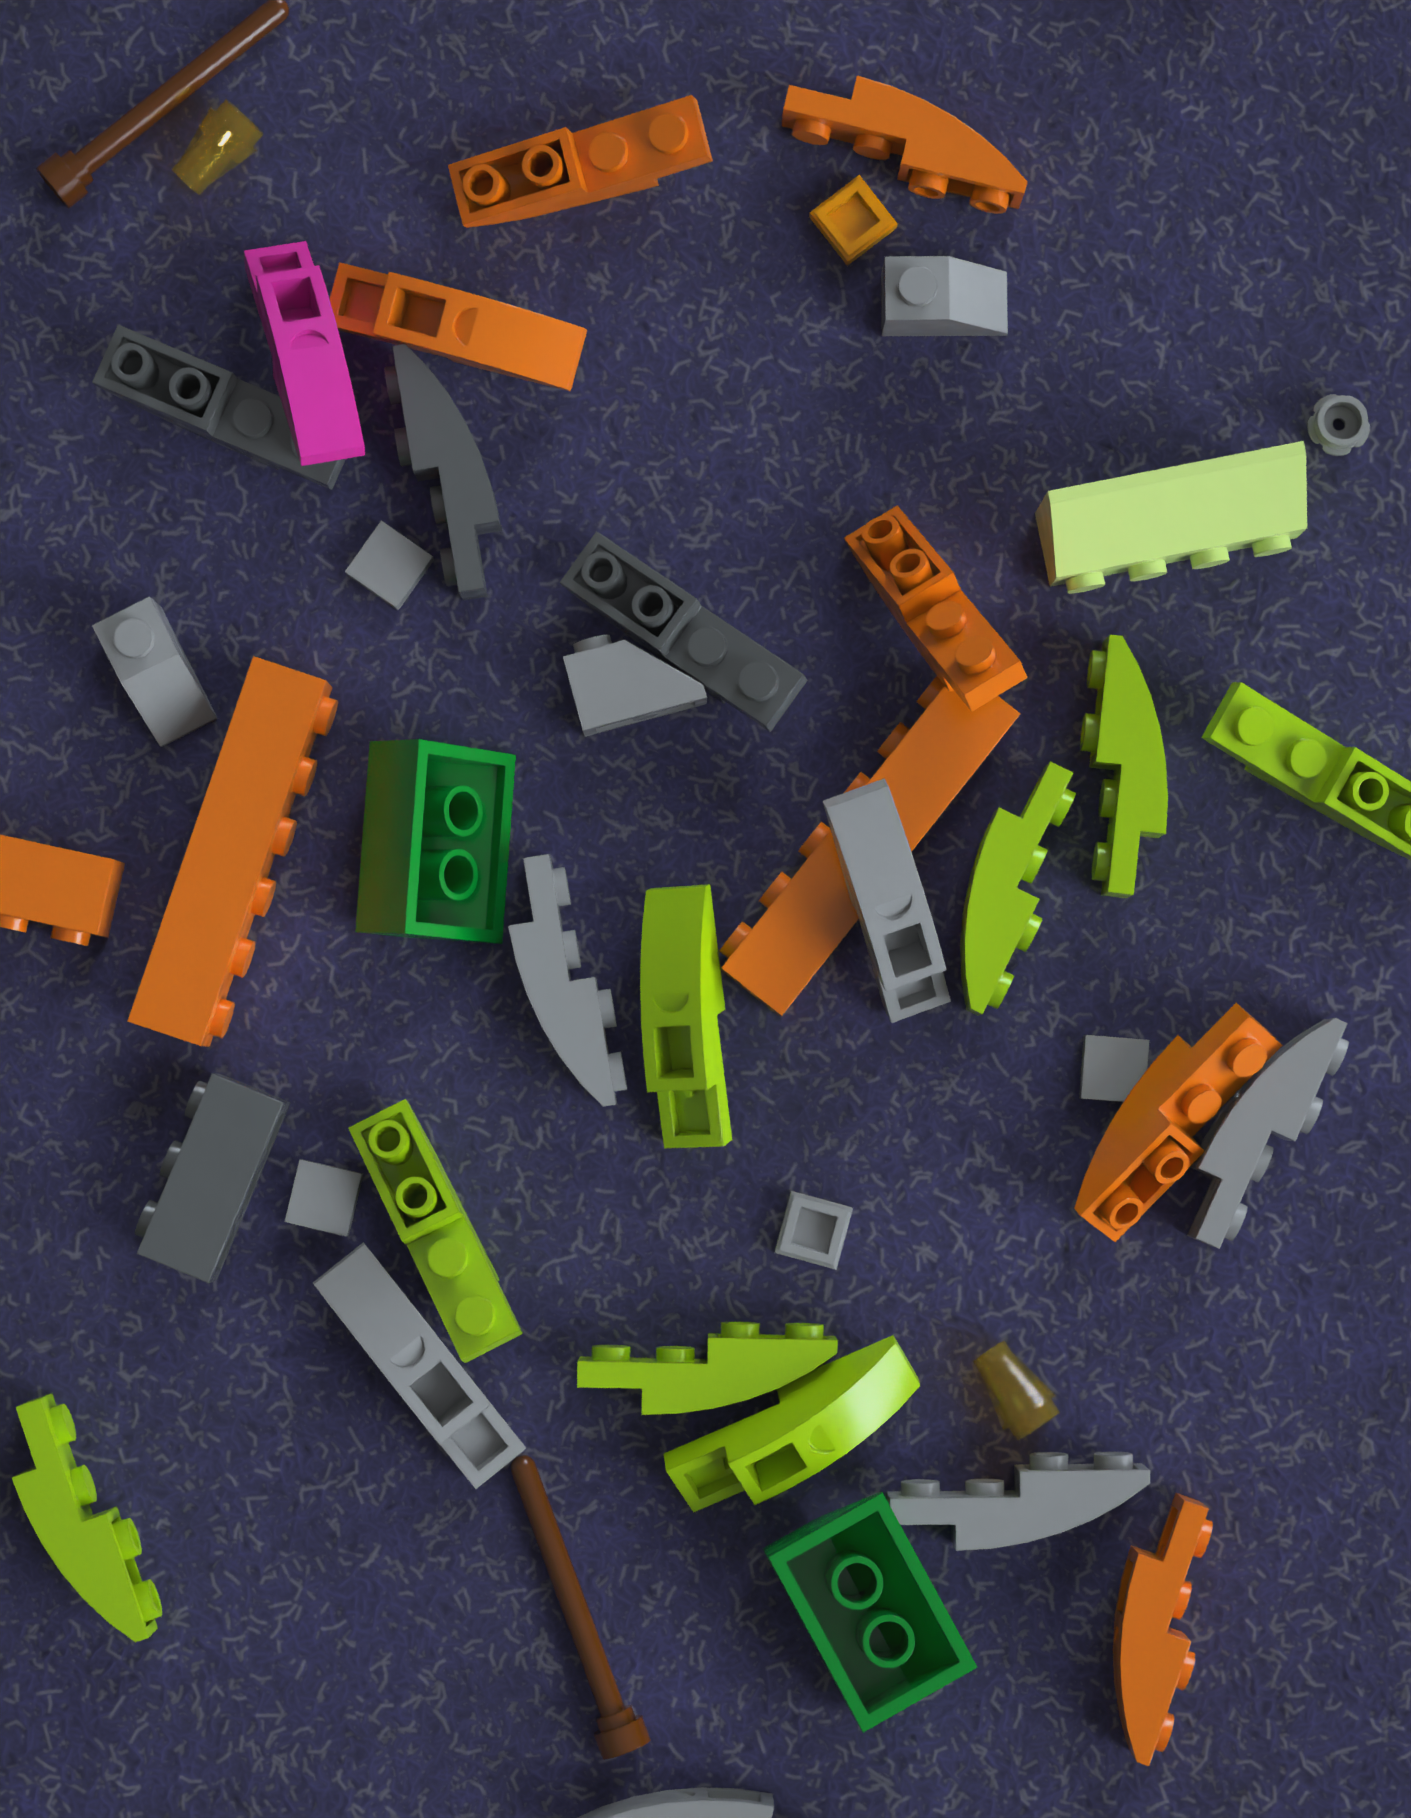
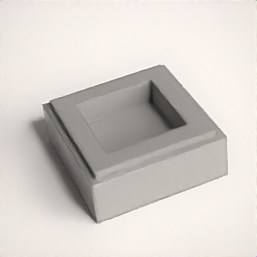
[345,520,434,610]
[1079,1035,1150,1102]
[284,1159,364,1237]
[774,1191,853,1270]

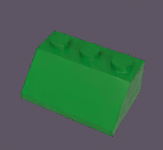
[355,739,516,944]
[762,1492,977,1733]

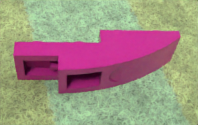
[244,241,365,466]

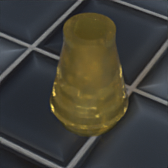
[172,99,264,195]
[973,1340,1060,1441]

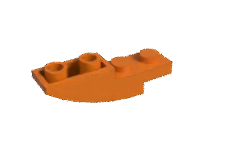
[782,76,1027,214]
[448,95,713,228]
[330,262,587,392]
[844,505,1027,712]
[1074,1003,1283,1242]
[1113,1493,1213,1766]

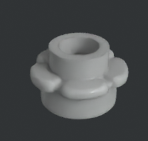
[1307,394,1370,456]

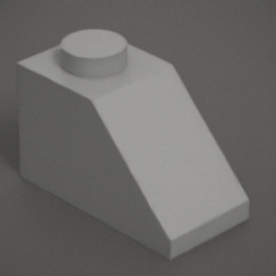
[881,256,1008,336]
[92,596,218,747]
[563,635,707,737]

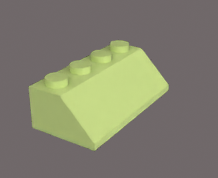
[1035,441,1307,594]

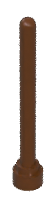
[36,0,289,209]
[510,1455,651,1760]

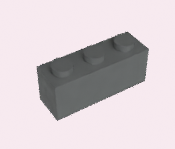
[135,1073,291,1283]

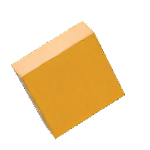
[809,175,898,266]

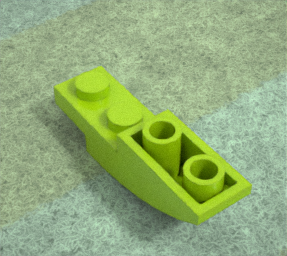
[1080,635,1168,898]
[1201,682,1411,860]
[960,761,1076,1016]
[640,884,732,1149]
[348,1099,523,1363]
[577,1322,838,1415]
[663,1335,920,1513]
[12,1393,162,1643]

